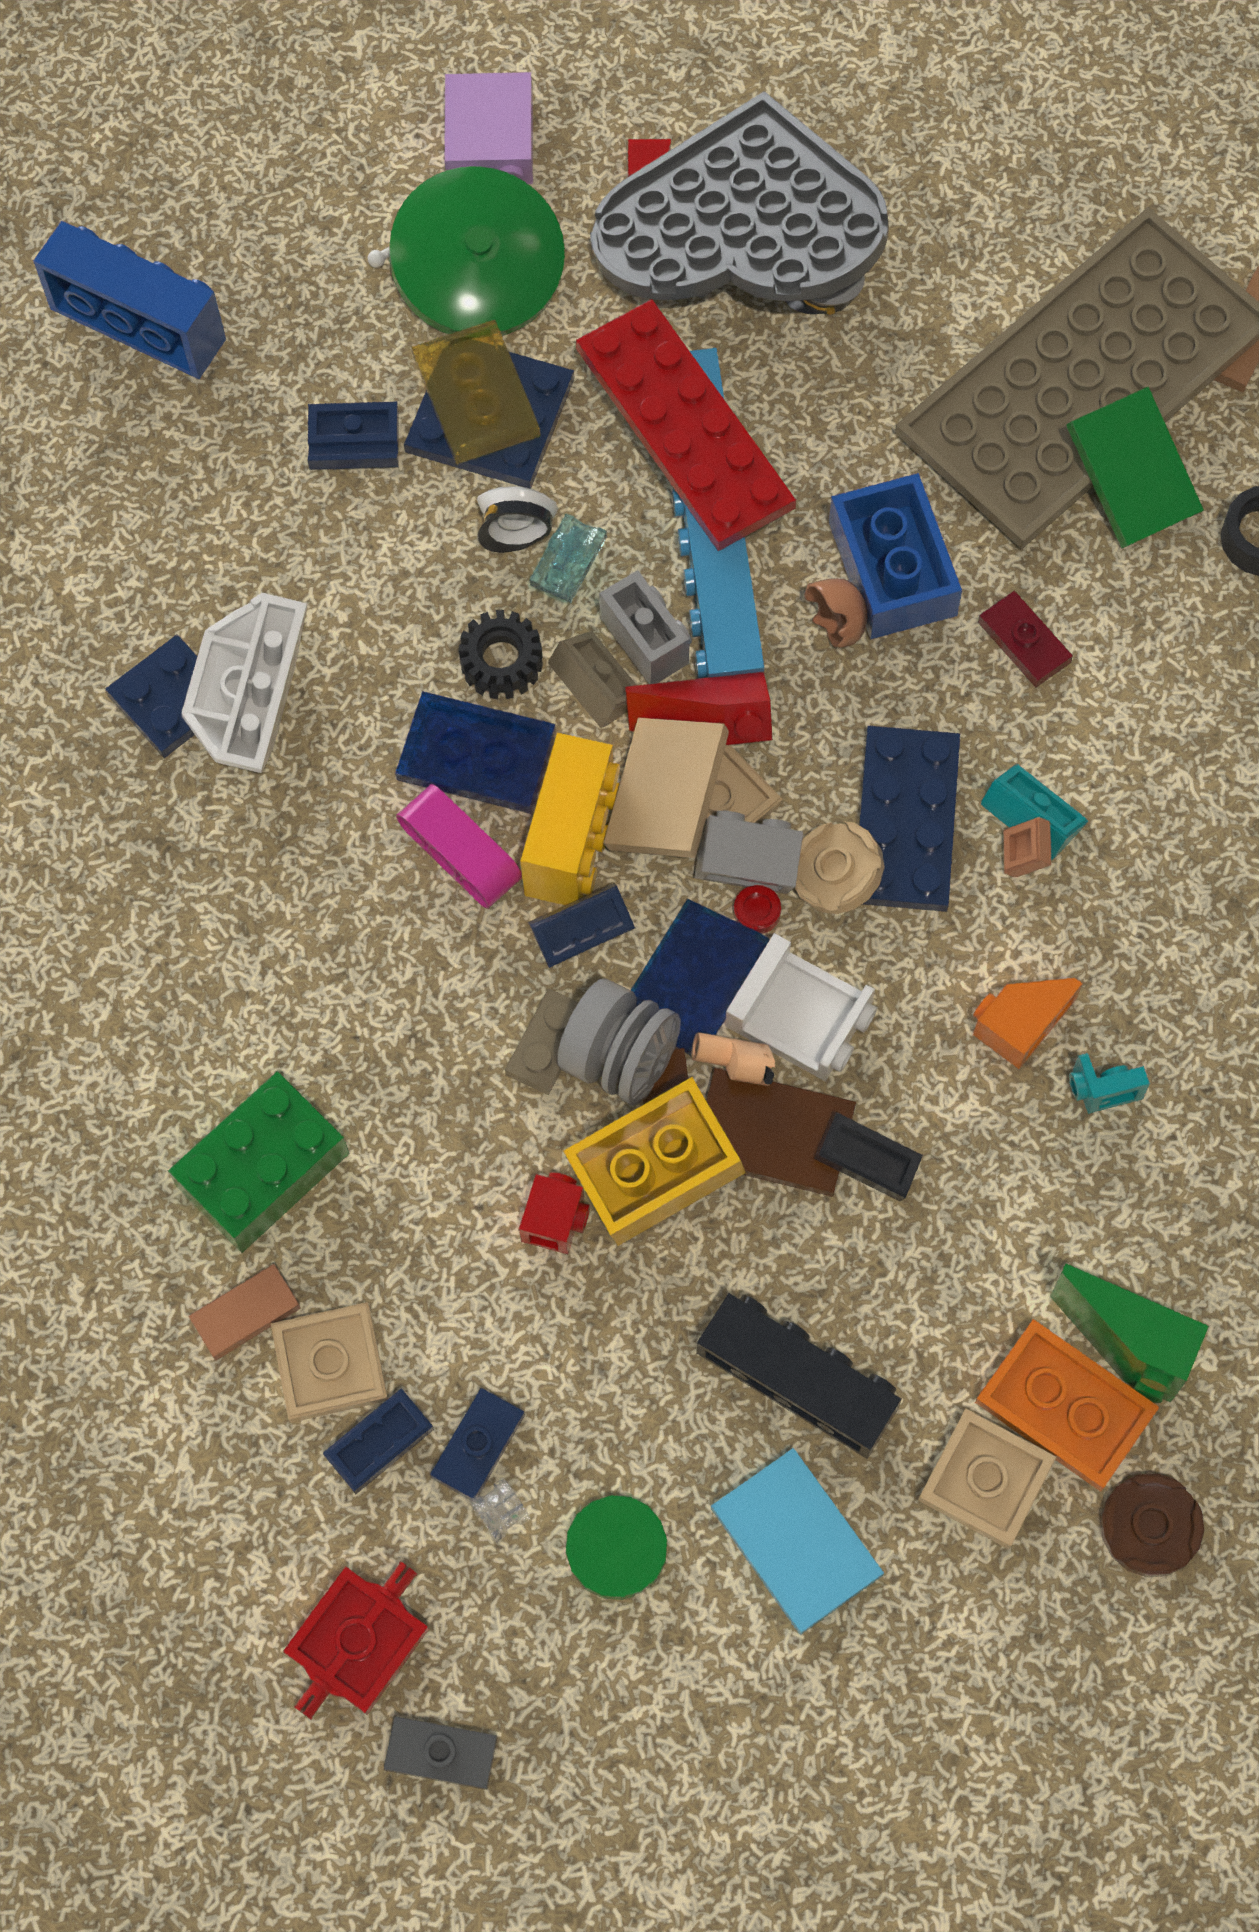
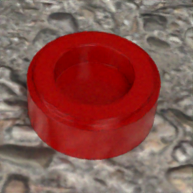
[734,885,781,934]

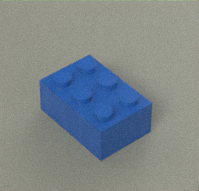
[829,473,962,640]

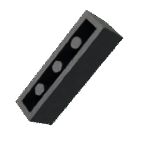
[696,1293,902,1459]

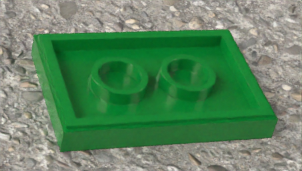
[1066,386,1204,549]

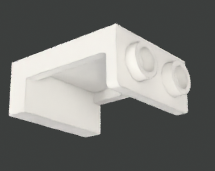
[725,933,878,1082]

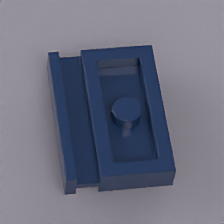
[308,401,399,470]

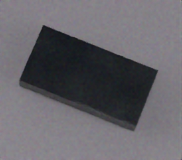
[814,1112,923,1201]

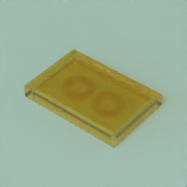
[411,320,541,464]

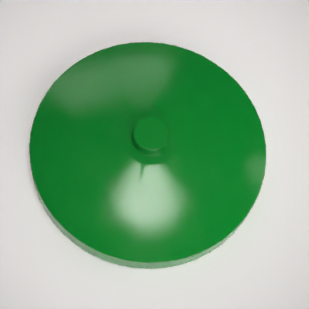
[389,166,565,340]

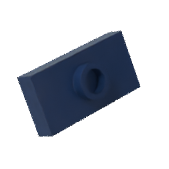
[528,883,635,968]
[323,1388,434,1495]
[430,1388,525,1503]

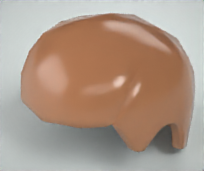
[804,578,867,648]

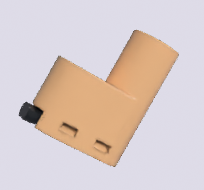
[692,1032,775,1086]

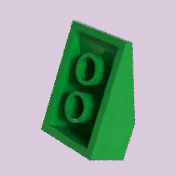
[1050,1264,1209,1403]

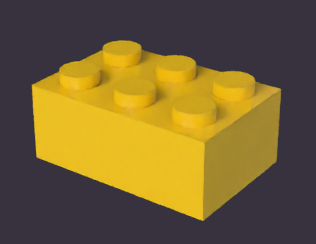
[520,733,620,905]
[563,1077,746,1246]

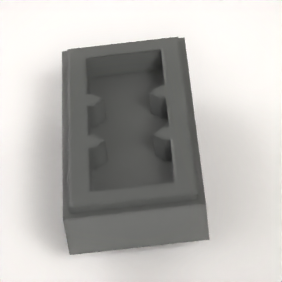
[384,1716,498,1790]

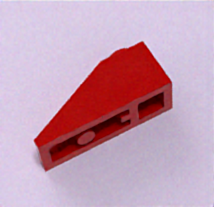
[625,672,773,745]

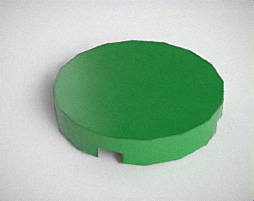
[566,1495,667,1600]

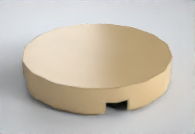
[795,821,884,914]

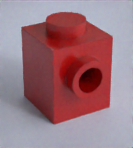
[519,1173,591,1255]

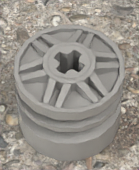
[557,978,681,1106]

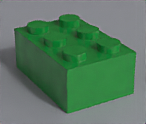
[168,1071,350,1253]

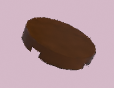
[1100,1473,1205,1577]

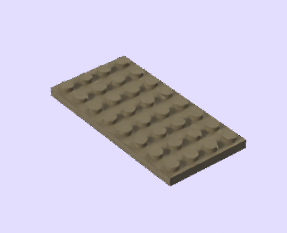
[895,207,1259,549]

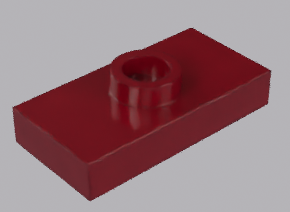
[978,590,1073,688]

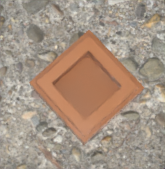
[1003,817,1051,877]

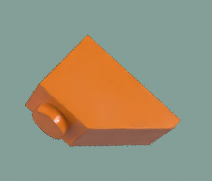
[973,978,1083,1069]

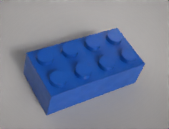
[33,220,226,379]

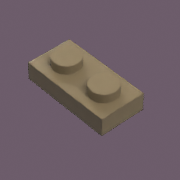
[505,988,578,1095]

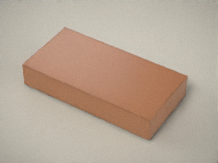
[188,1264,301,1361]

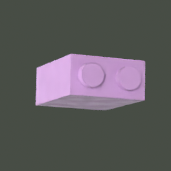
[445,72,533,184]

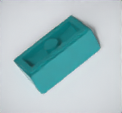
[981,764,1088,860]

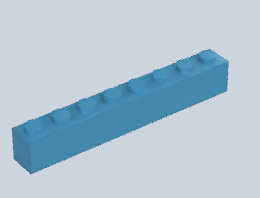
[672,348,764,678]

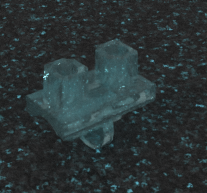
[530,513,607,603]

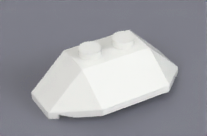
[182,593,307,773]

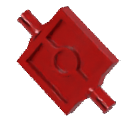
[283,1561,429,1720]

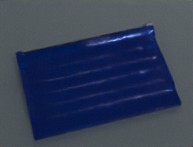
[631,898,770,1057]

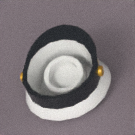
[477,486,558,553]

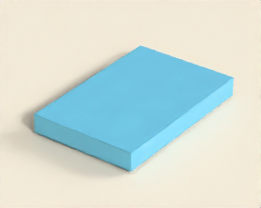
[711,1448,884,1635]

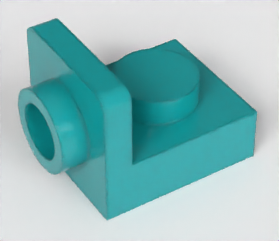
[1069,1053,1150,1114]

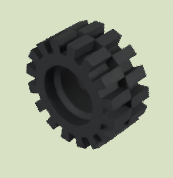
[459,610,543,700]

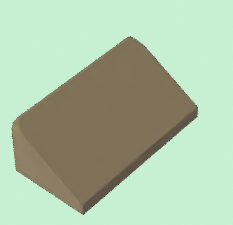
[548,631,636,728]

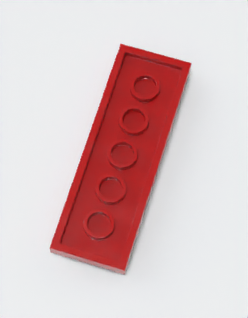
[576,299,796,551]

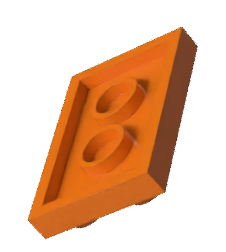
[975,1319,1159,1492]

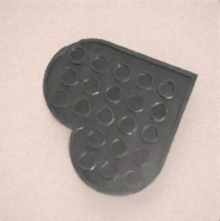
[590,91,889,301]

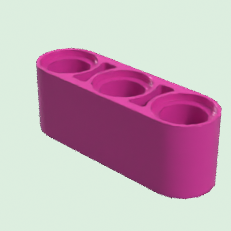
[396,784,522,909]

